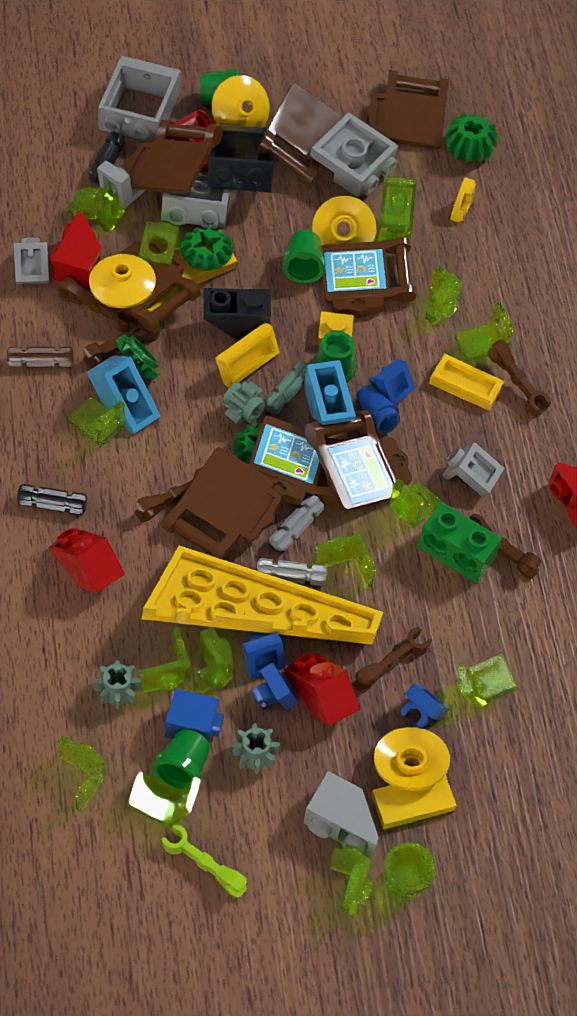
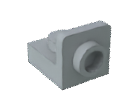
[97,161,145,209]
[14,238,49,285]
[442,442,505,497]

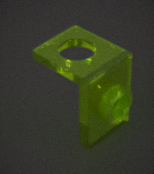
[139,221,181,265]
[454,302,514,362]
[68,397,125,447]
[389,479,442,529]
[313,533,376,587]
[140,627,191,693]
[57,736,106,812]
[126,772,201,829]

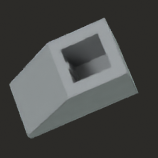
[303,771,379,860]

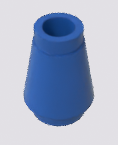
[356,385,400,434]

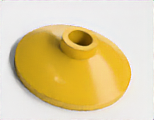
[212,75,270,128]
[312,195,376,245]
[89,254,156,308]
[374,727,450,791]

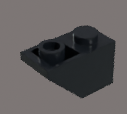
[203,288,271,340]

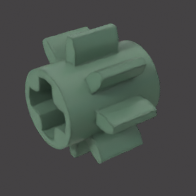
[223,382,265,424]
[94,660,141,710]
[232,723,280,774]

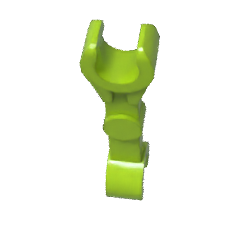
[162,824,247,898]

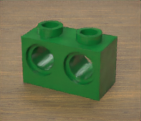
[418,502,502,584]

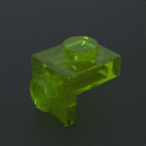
[66,187,124,232]
[425,266,464,325]
[197,627,234,693]
[456,653,519,707]
[329,848,374,916]

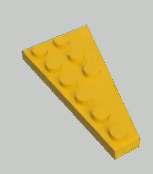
[141,546,384,645]

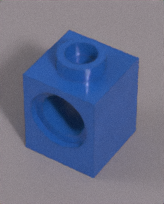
[165,688,224,743]

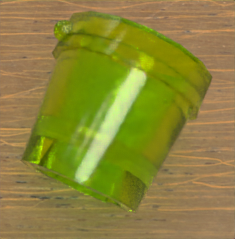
[383,842,436,902]

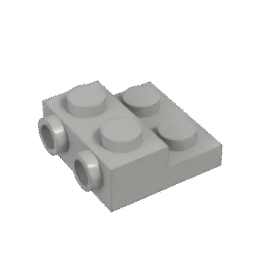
[310,112,399,198]
[161,172,232,229]

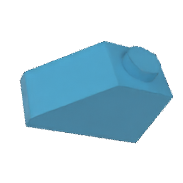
[86,355,161,434]
[304,360,356,425]

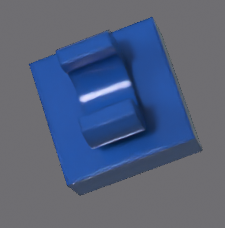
[370,359,415,405]
[243,632,285,680]
[251,662,299,710]
[400,683,450,729]

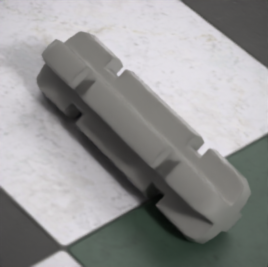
[269,495,324,552]
[256,558,327,586]

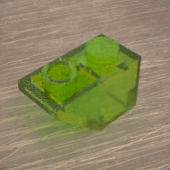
[377,177,417,241]

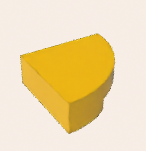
[450,177,476,223]

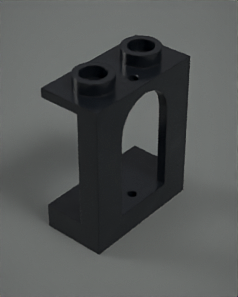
[207,124,275,193]

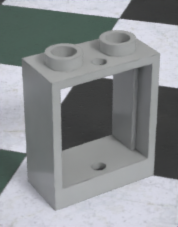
[98,55,180,143]

